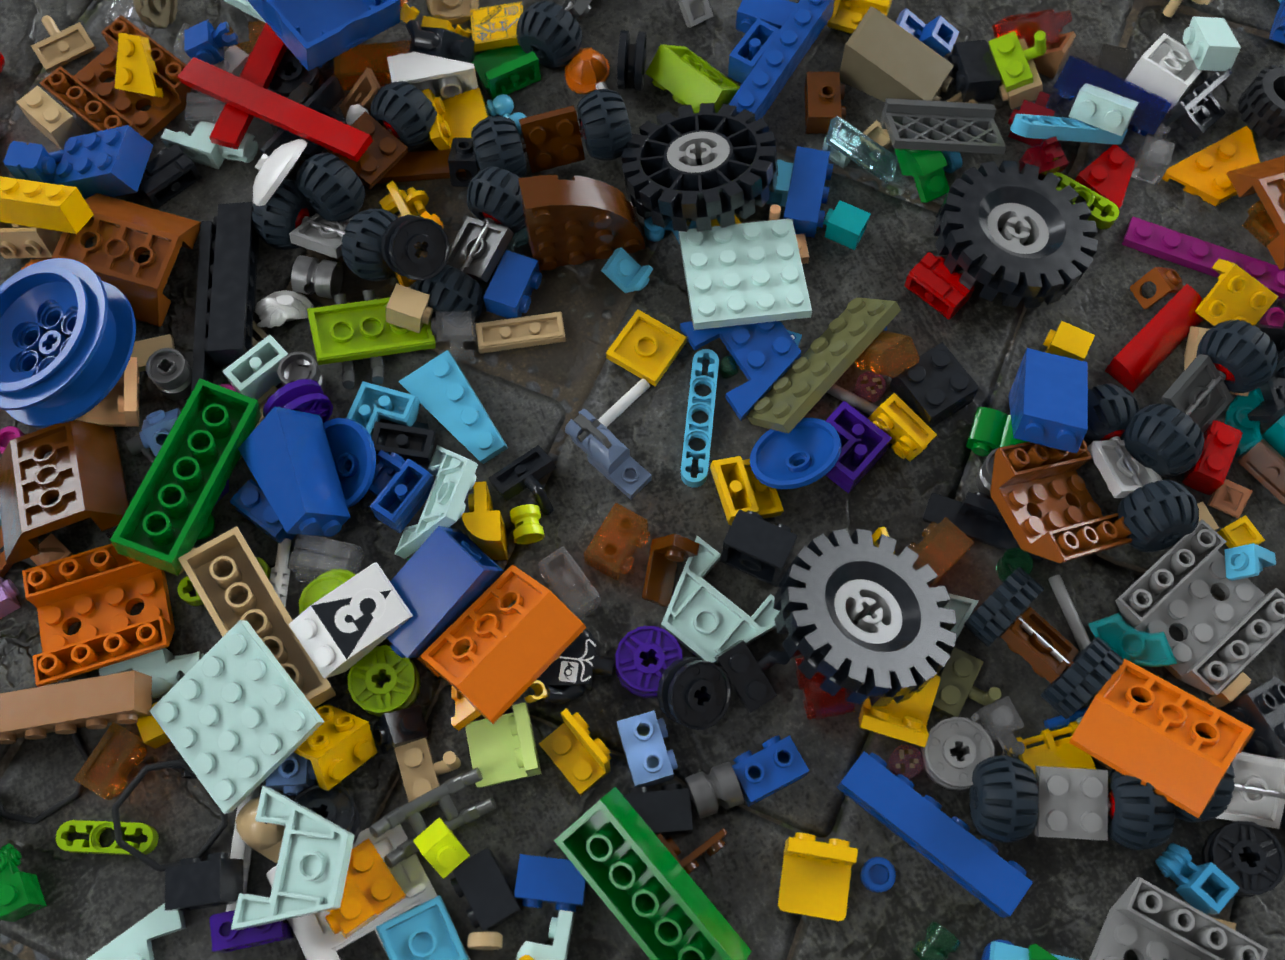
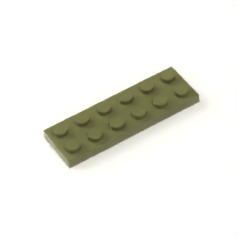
[746,297,901,434]

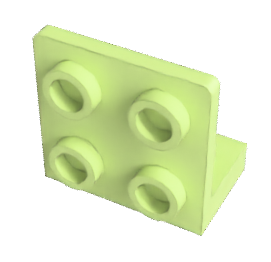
[465,702,541,788]

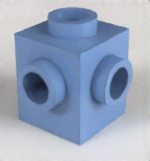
[139,407,181,456]
[266,753,316,796]

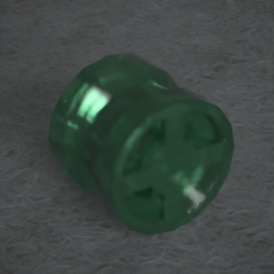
[996,548,1033,582]

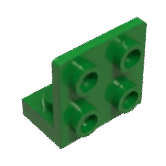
[472,45,541,100]

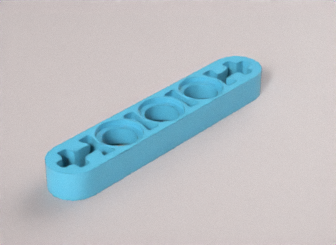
[1010,114,1128,145]
[681,349,719,488]

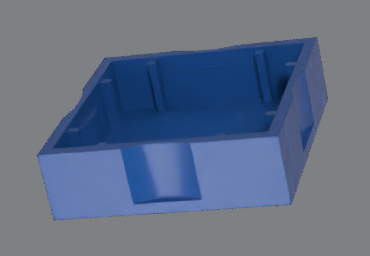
[247,0,400,71]

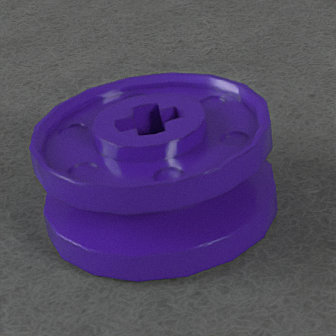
[263,379,333,423]
[615,626,682,698]

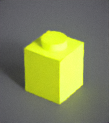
[413,817,470,879]

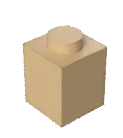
[386,283,433,333]

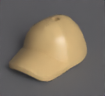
[236,796,285,863]

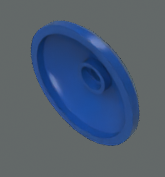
[323,418,376,508]
[750,418,842,489]

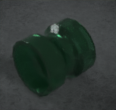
[912,921,961,960]

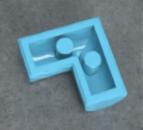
[346,381,420,438]

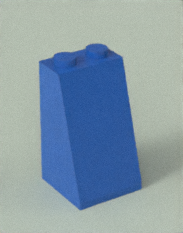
[1009,348,1088,454]
[238,406,350,537]
[387,526,504,658]

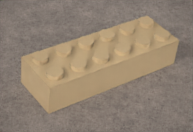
[178,526,336,708]

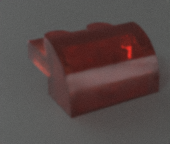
[992,9,1072,46]

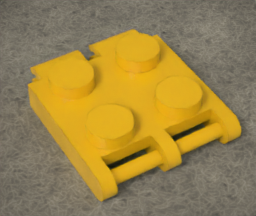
[1013,721,1096,774]

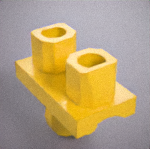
[379,181,429,217]

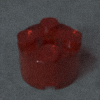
[795,655,855,720]

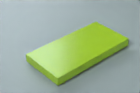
[307,297,436,365]

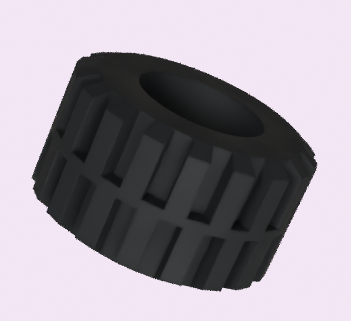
[1238,65,1285,142]

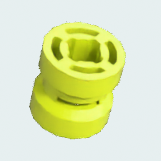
[510,504,545,544]

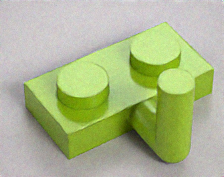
[988,31,1046,93]

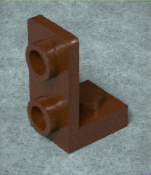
[642,533,699,607]
[656,828,728,875]

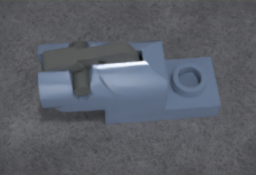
[565,409,652,500]

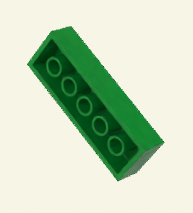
[110,379,262,576]
[554,787,752,960]

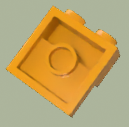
[325,838,406,939]

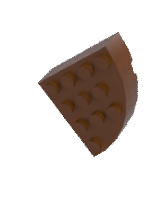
[518,175,646,271]

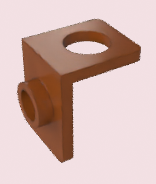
[1130,267,1184,309]

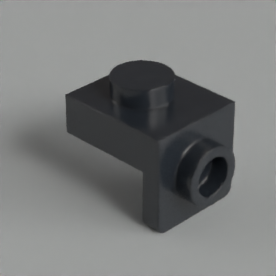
[373,705,430,754]

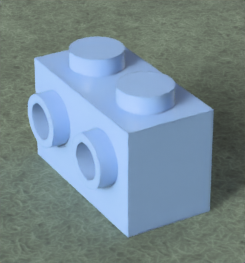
[617,710,678,787]

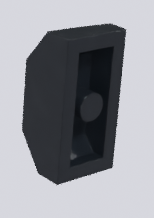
[372,422,436,465]

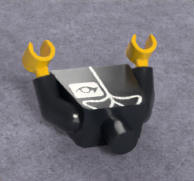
[400,3,475,63]
[525,629,615,705]

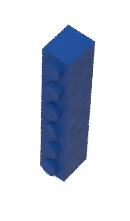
[728,0,834,121]
[836,751,1033,918]

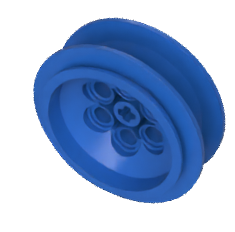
[0,258,136,428]

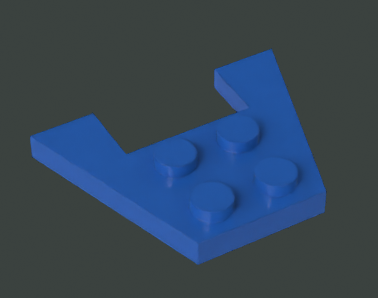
[680,321,802,421]

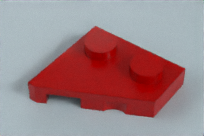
[1075,144,1136,209]

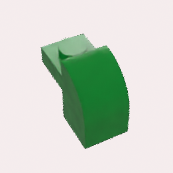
[894,149,949,203]

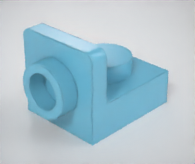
[601,247,653,293]
[1224,543,1276,581]

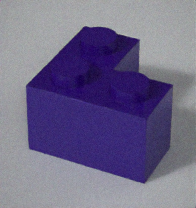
[825,401,892,494]

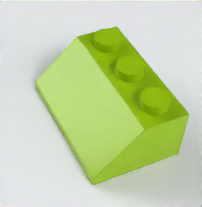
[645,44,740,114]

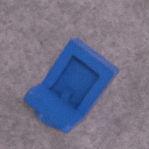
[368,450,406,497]

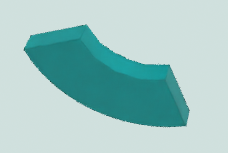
[1225,388,1264,458]
[1088,612,1177,667]

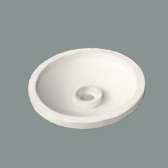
[253,139,308,206]

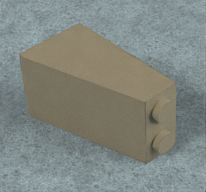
[840,7,954,102]

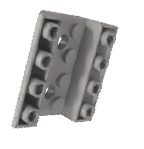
[1115,519,1285,696]
[1089,877,1268,960]

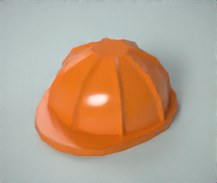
[565,47,610,94]

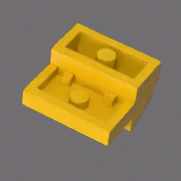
[827,0,892,34]
[710,456,784,526]
[462,481,508,560]

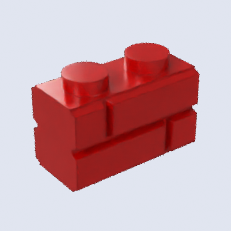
[904,252,975,320]
[1182,420,1243,495]

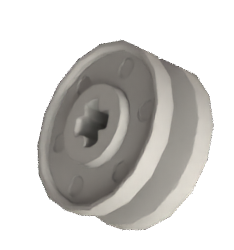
[920,717,995,791]

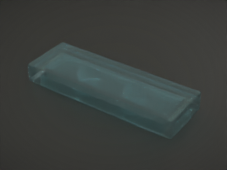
[825,116,898,184]

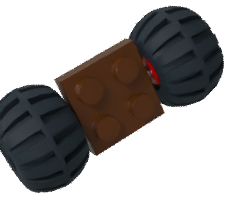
[295,81,437,223]
[471,89,632,178]

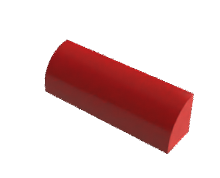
[1105,284,1204,393]

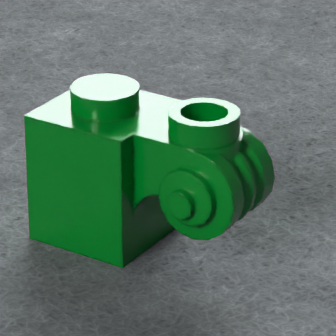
[0,843,47,922]

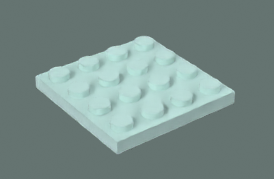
[679,219,812,330]
[149,620,324,814]

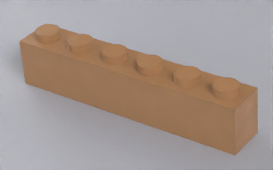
[0,670,152,745]

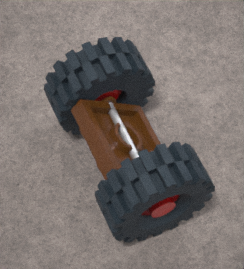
[964,567,1124,719]

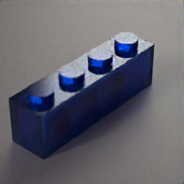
[1053,55,1173,137]

